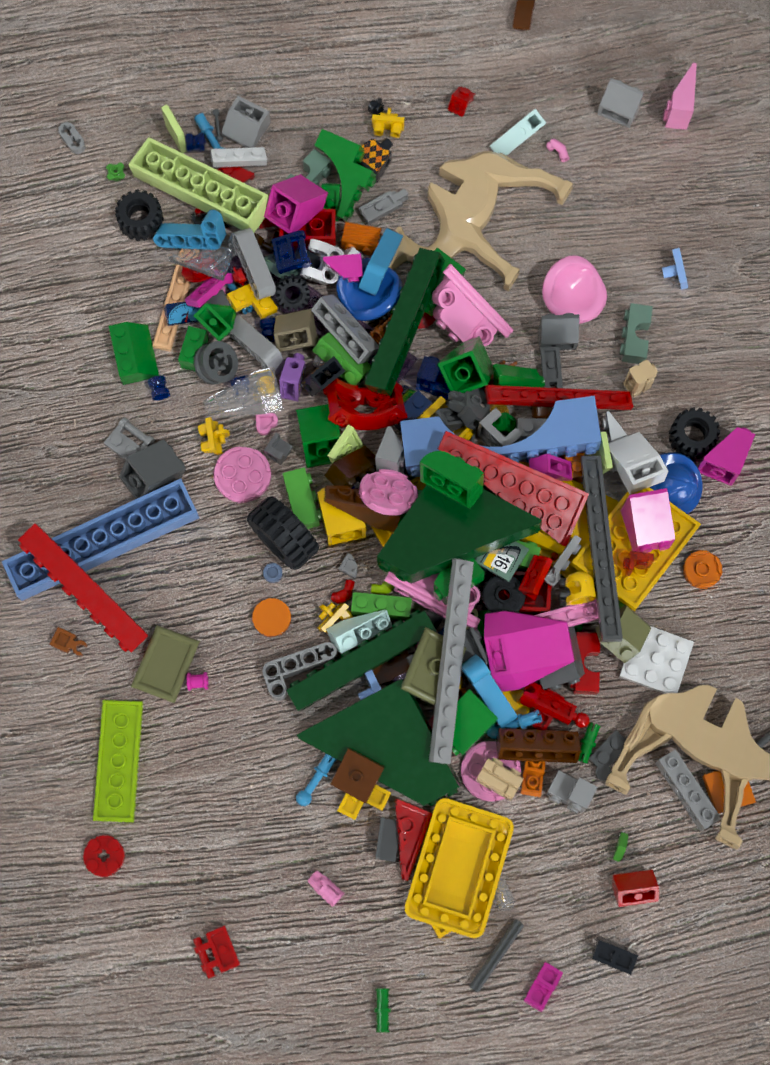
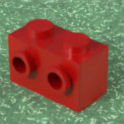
[612,869,659,907]

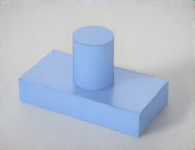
[662,248,688,290]
[358,670,381,700]

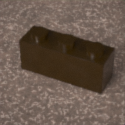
[324,446,376,488]

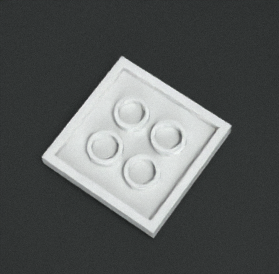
[619,626,694,694]

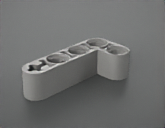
[228,228,276,300]
[228,314,285,378]
[262,642,337,701]

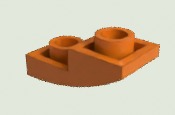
[520,761,546,797]

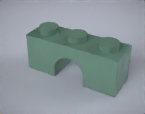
[285,148,332,186]
[619,303,653,364]

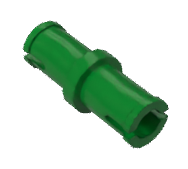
[578,722,601,764]
[374,989,391,1033]

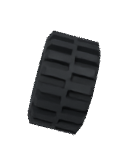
[115,190,164,241]
[669,407,720,460]

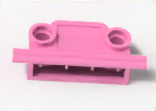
[432,264,513,346]
[384,572,481,630]

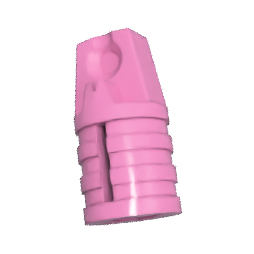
[308,871,345,907]

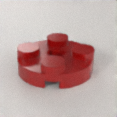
[83,835,125,877]

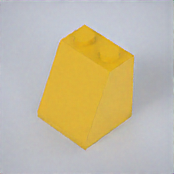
[317,488,366,546]

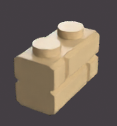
[623,360,658,398]
[476,757,524,801]

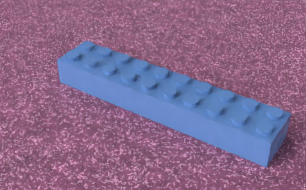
[2,479,199,601]

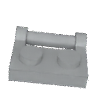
[104,417,155,460]

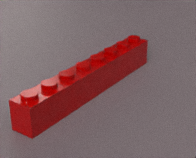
[18,523,149,653]

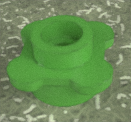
[106,163,125,181]

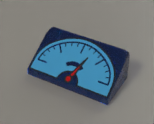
[164,302,201,326]

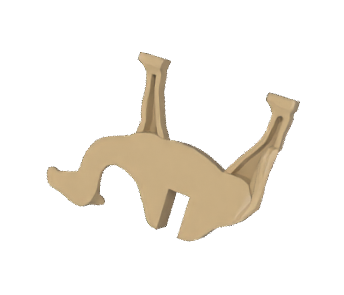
[389,151,573,291]
[605,685,770,850]

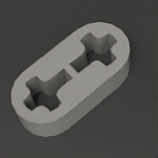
[58,122,85,154]

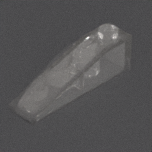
[204,367,283,419]

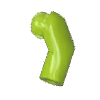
[371,581,394,594]

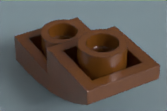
[512,0,535,31]

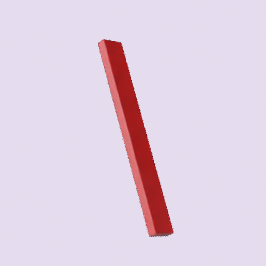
[485,385,633,410]

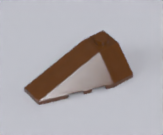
[324,486,401,532]

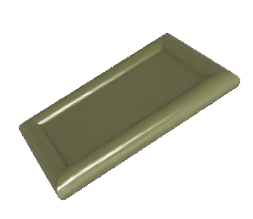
[131,625,200,703]
[401,627,467,706]

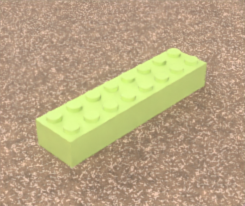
[128,137,269,233]

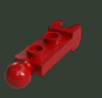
[519,682,590,728]

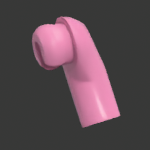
[546,139,569,162]

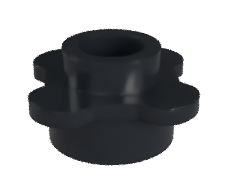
[368,98,384,115]

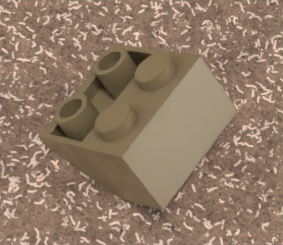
[274,309,318,353]

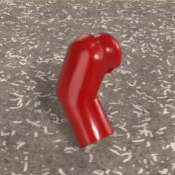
[331,579,355,604]

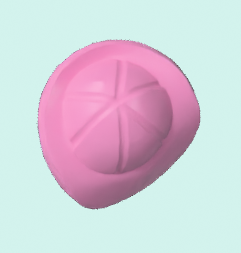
[542,255,607,324]

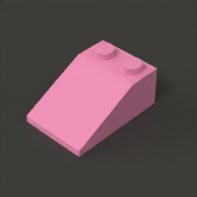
[663,63,697,130]

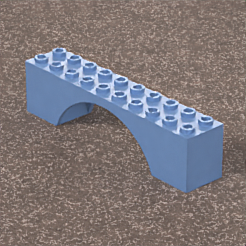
[400,396,601,477]

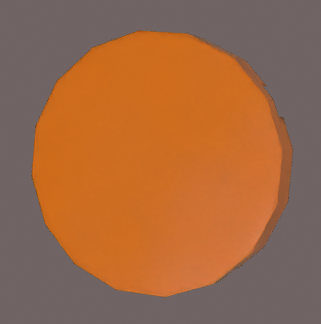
[683,550,723,589]
[252,598,291,637]

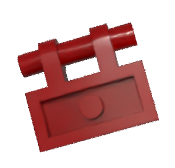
[193,925,241,979]

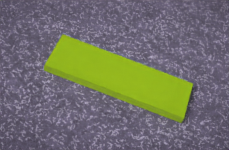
[93,700,143,823]

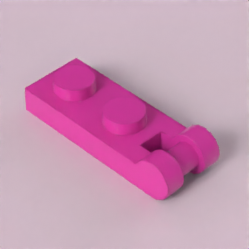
[185,271,234,308]

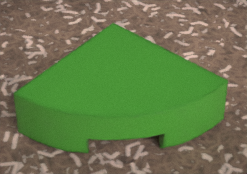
[613,832,629,862]

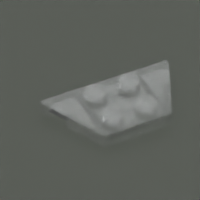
[168,246,233,281]

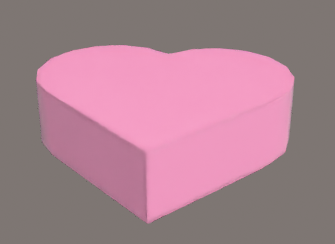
[256,413,278,436]

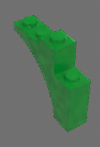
[314,129,376,222]

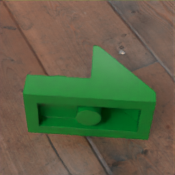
[321,183,340,222]

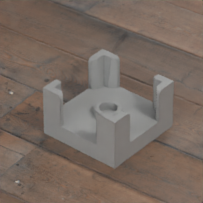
[477,408,523,447]

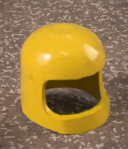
[565,571,596,605]

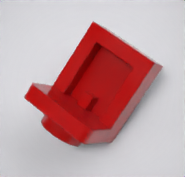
[448,86,476,117]

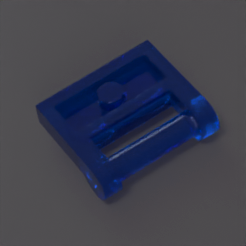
[272,230,311,274]

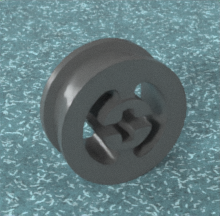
[194,341,238,385]

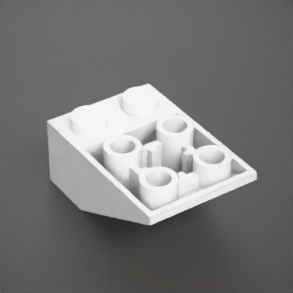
[609,432,668,495]

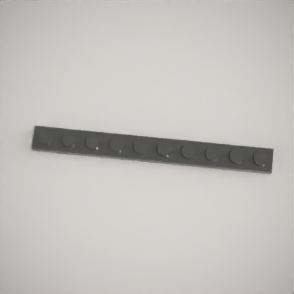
[580,456,623,642]

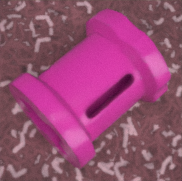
[187,672,209,691]

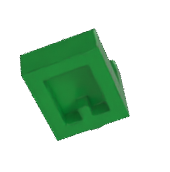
[492,412,517,436]

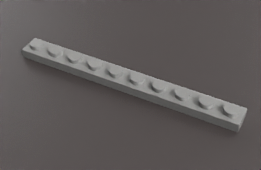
[429,559,474,764]

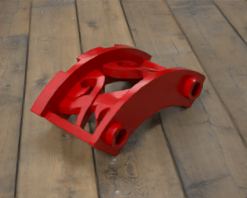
[323,378,408,430]

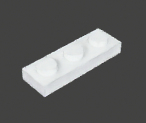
[210,147,267,167]

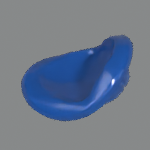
[336,257,403,321]
[650,452,703,514]

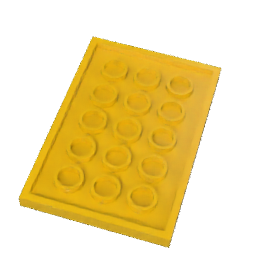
[570,487,701,612]

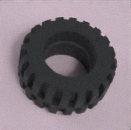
[247,496,319,570]

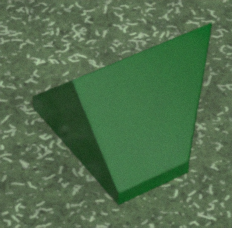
[193,302,236,341]

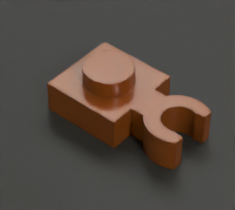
[49,627,88,657]

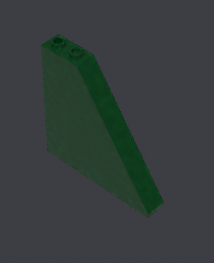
[377,485,542,584]
[297,677,461,806]

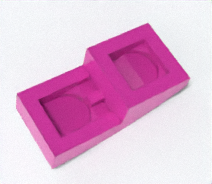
[523,962,563,1012]

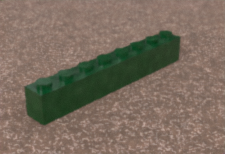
[365,248,445,397]
[286,610,437,712]

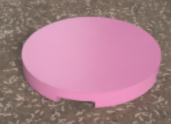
[214,446,271,503]
[359,469,418,515]
[461,741,521,802]

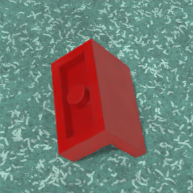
[518,555,553,600]

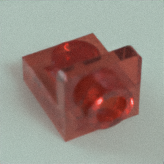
[623,551,654,576]

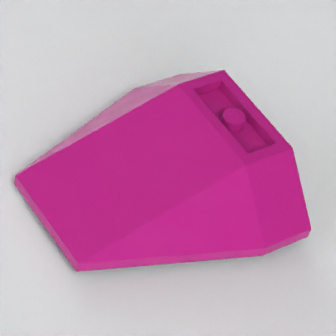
[484,611,575,692]

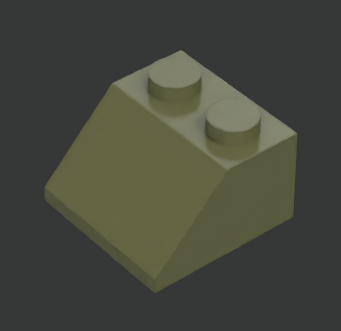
[596,605,651,663]

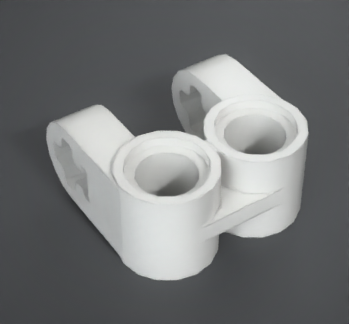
[300,239,344,285]

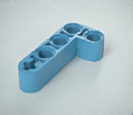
[153,210,226,250]
[359,228,404,296]
[461,654,518,728]

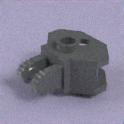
[448,388,490,430]

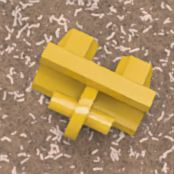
[372,108,405,138]
[198,417,230,455]
[317,602,353,634]

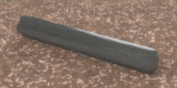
[469,919,524,993]

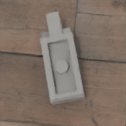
[359,189,409,225]
[544,535,582,587]

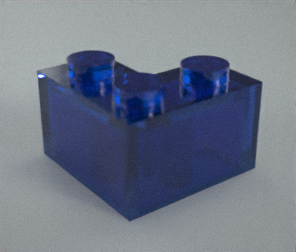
[416,356,450,401]

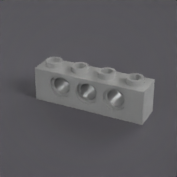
[311,294,379,364]
[655,749,722,831]

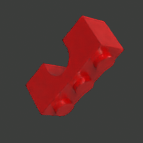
[570,632,600,695]

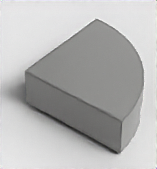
[338,553,358,579]

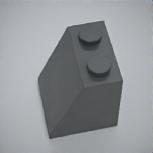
[119,439,186,499]
[540,626,585,690]

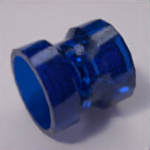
[186,133,206,152]
[259,318,276,342]
[147,375,171,401]

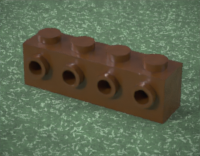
[496,728,581,763]

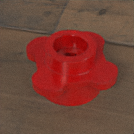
[232,266,248,286]

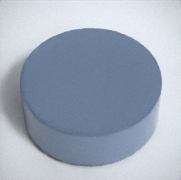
[263,563,283,583]

